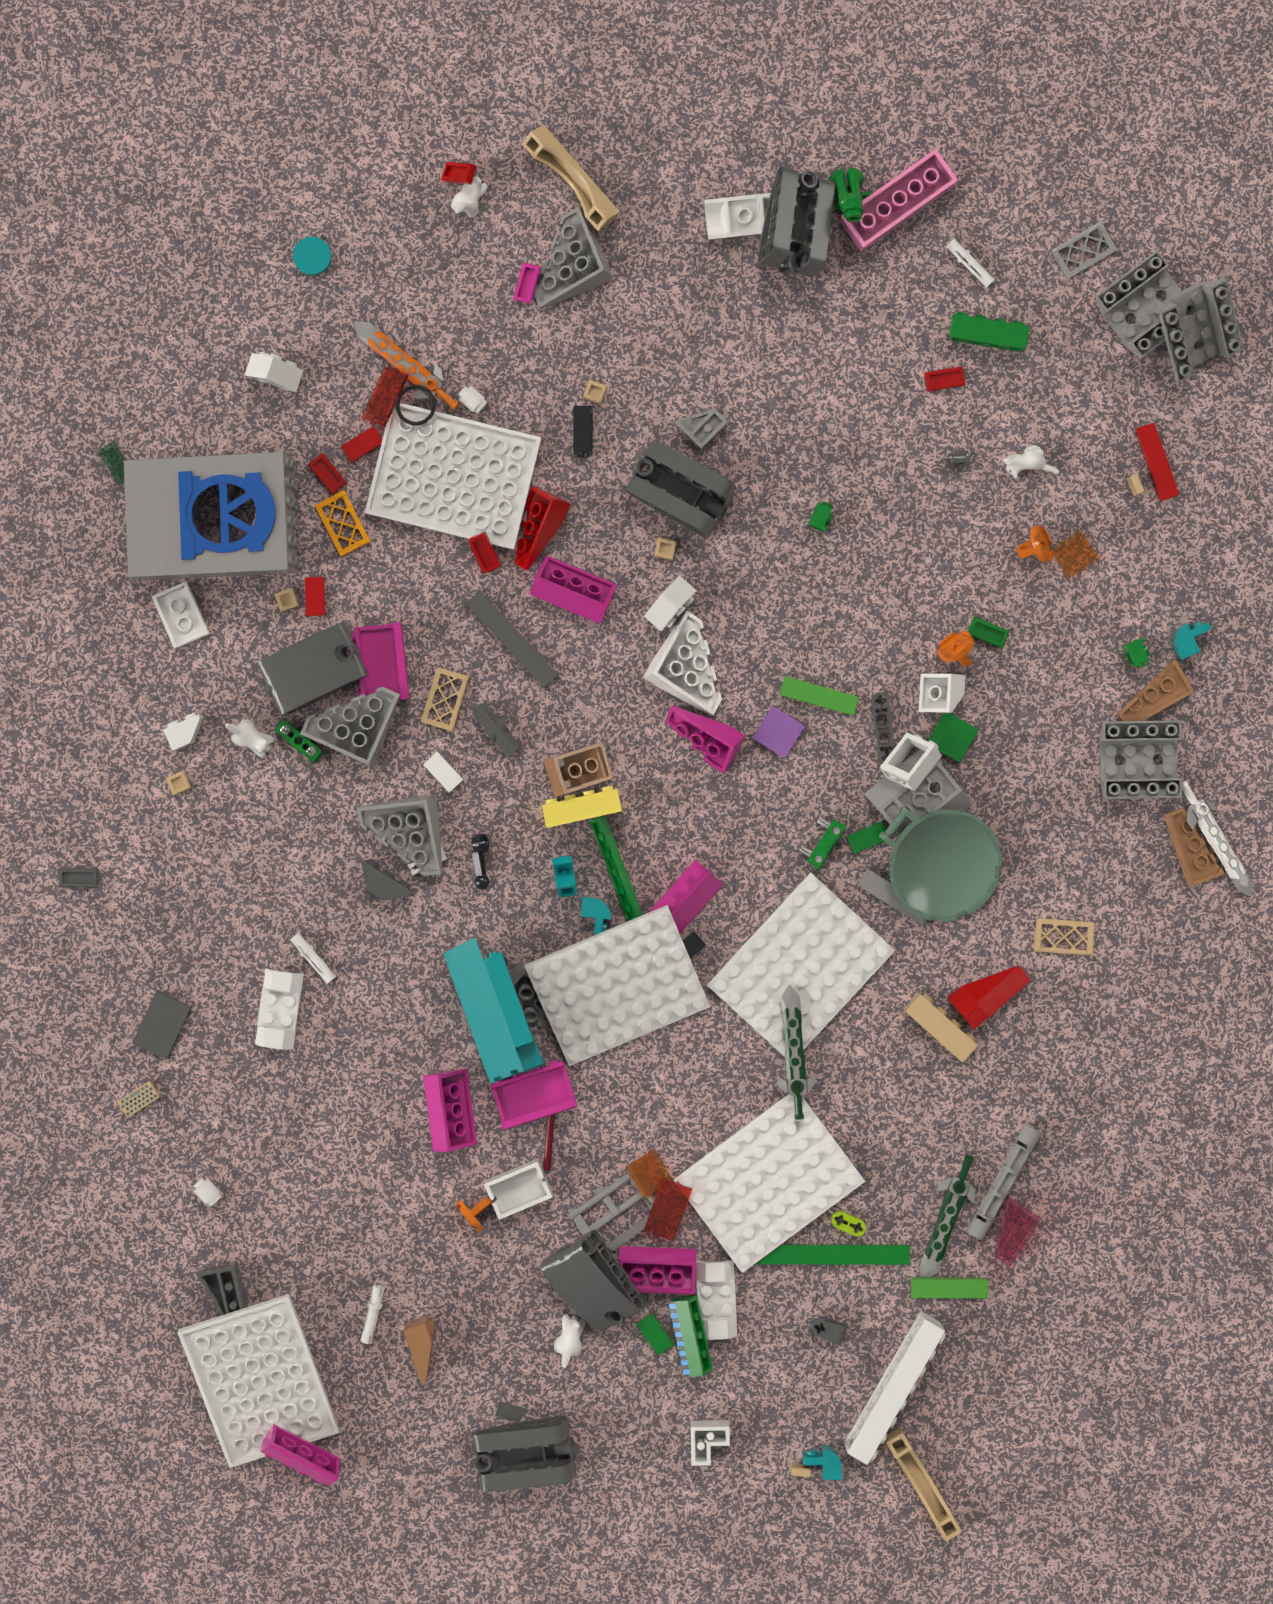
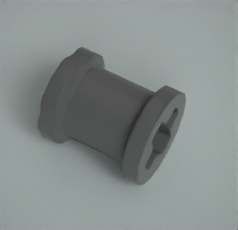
[948,450,970,470]

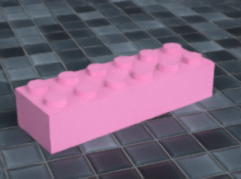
[839,149,958,253]

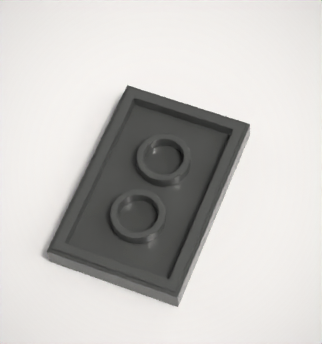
[132,991,192,1059]

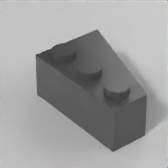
[196,1261,248,1315]

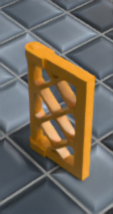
[314,490,371,557]

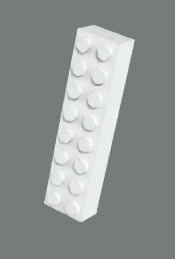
[844,1311,946,1465]

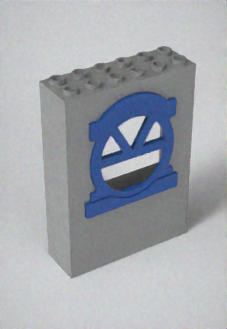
[124,452,300,580]

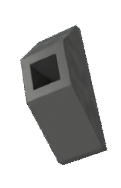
[361,859,414,900]

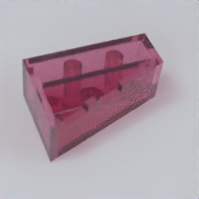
[993,1195,1041,1267]

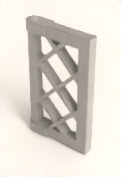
[1050,221,1117,280]

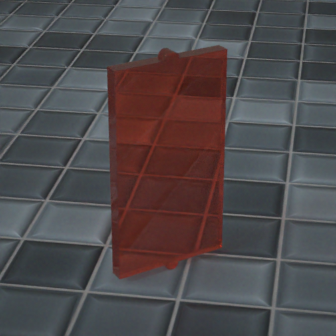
[361,367,409,427]
[644,1178,692,1241]

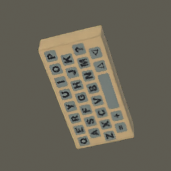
[117,1080,161,1118]

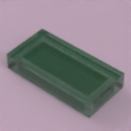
[97,441,126,484]

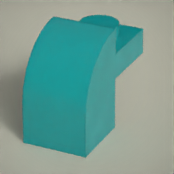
[1172,621,1211,660]
[552,856,578,898]
[581,896,611,935]
[802,1444,842,1480]

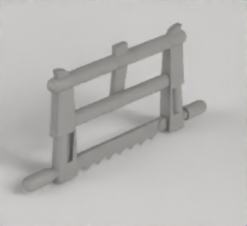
[567,1166,680,1251]

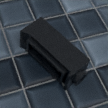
[573,406,593,458]

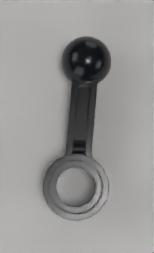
[471,834,490,890]

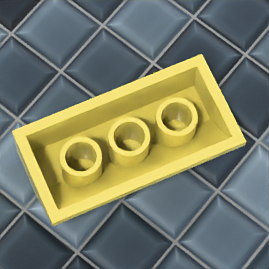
[542,786,622,828]

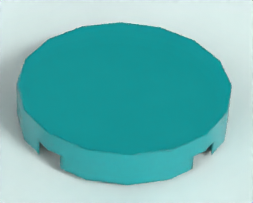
[293,236,332,276]

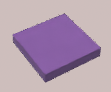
[752,706,805,759]

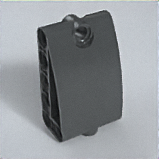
[758,166,835,277]
[624,440,736,538]
[256,622,369,716]
[541,1230,645,1332]
[472,1416,577,1492]

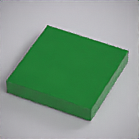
[927,713,978,763]

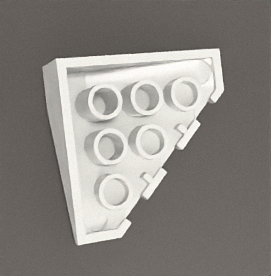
[644,610,722,716]

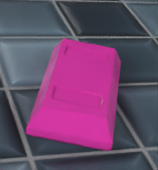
[513,262,541,304]

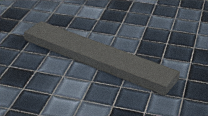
[466,591,558,688]

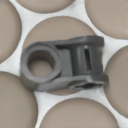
[809,1316,848,1345]

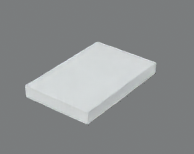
[151,581,210,649]

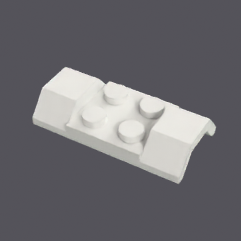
[704,193,771,240]
[255,968,304,1050]
[696,1259,737,1340]

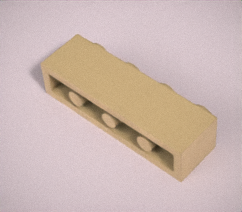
[903,993,978,1063]

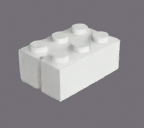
[484,1158,553,1220]

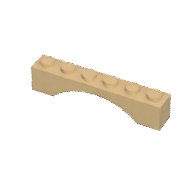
[522,125,620,231]
[885,1427,962,1541]

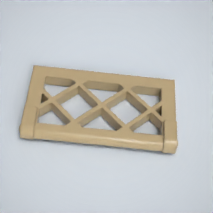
[421,667,470,732]
[1034,918,1094,956]

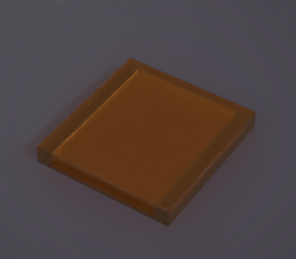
[1051,530,1099,578]
[626,1149,673,1199]

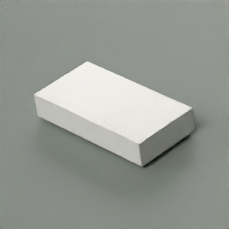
[423,752,464,793]

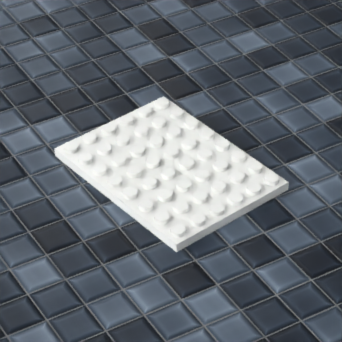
[365,401,542,550]
[707,872,895,1057]
[525,905,710,1066]
[674,1094,865,1273]
[177,1294,339,1468]

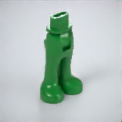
[828,168,864,222]

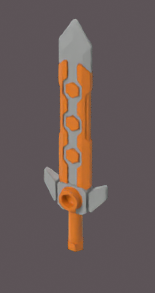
[354,321,459,410]

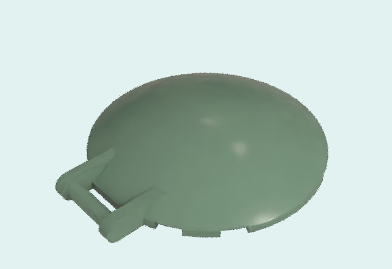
[879,806,1002,922]

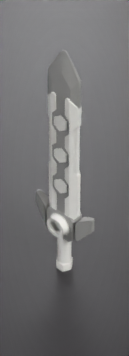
[1182,780,1252,896]

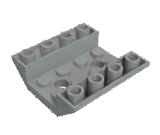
[1095,250,1191,359]
[1158,279,1244,383]
[1099,720,1182,799]
[864,749,971,835]

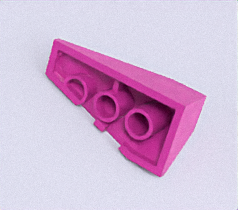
[665,706,745,773]

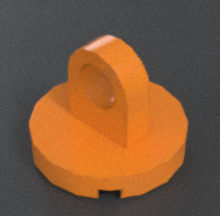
[1016,525,1054,563]
[937,631,974,668]
[455,1196,493,1233]

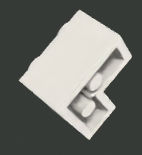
[245,352,303,392]
[644,575,697,631]
[690,1420,730,1466]

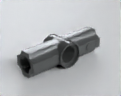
[472,702,521,757]

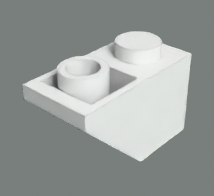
[163,713,203,751]

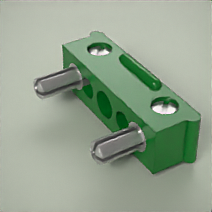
[275,719,325,763]
[799,817,846,870]

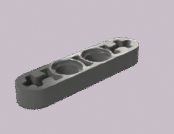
[871,692,895,765]

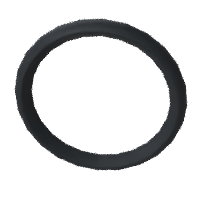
[396,385,436,426]

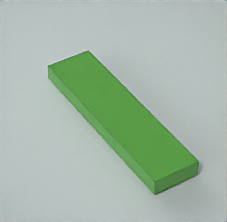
[780,676,859,716]
[911,1277,988,1298]

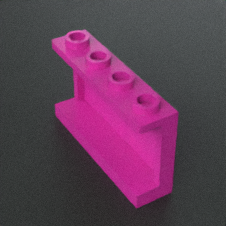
[352,622,410,701]
[490,1060,578,1130]

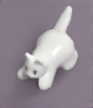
[451,176,488,218]
[1003,445,1059,479]
[225,719,275,758]
[554,1314,586,1368]

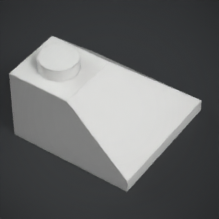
[919,674,965,713]

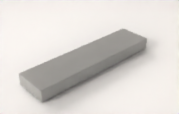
[857,869,927,926]

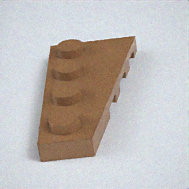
[1117,659,1194,721]
[1163,808,1225,887]

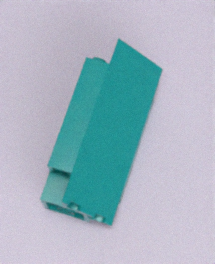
[443,938,546,1084]

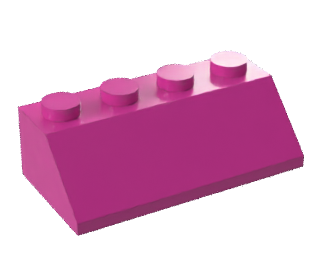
[530,556,617,624]
[648,859,724,934]
[423,1068,477,1152]
[619,1246,696,1295]
[260,1424,340,1486]

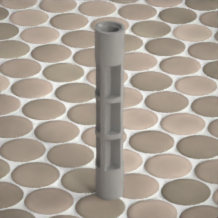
[966,1124,1042,1241]

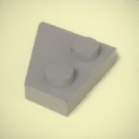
[675,408,728,449]

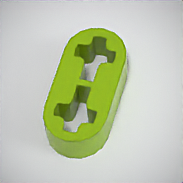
[831,1210,866,1237]

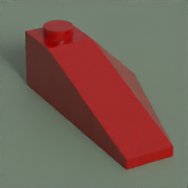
[514,486,571,570]
[947,965,1031,1029]

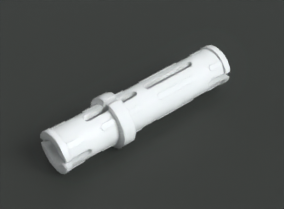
[946,238,995,288]
[290,933,336,984]
[360,1285,385,1344]

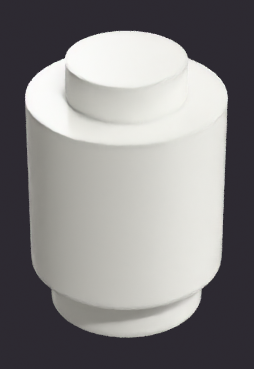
[458,386,488,414]
[193,1178,222,1207]

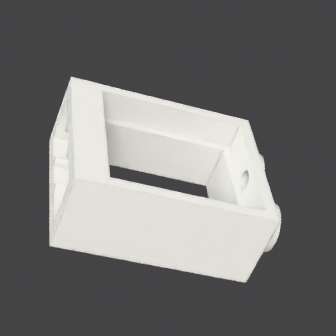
[880,733,942,791]

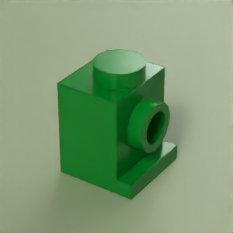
[807,501,833,533]
[1122,637,1150,669]

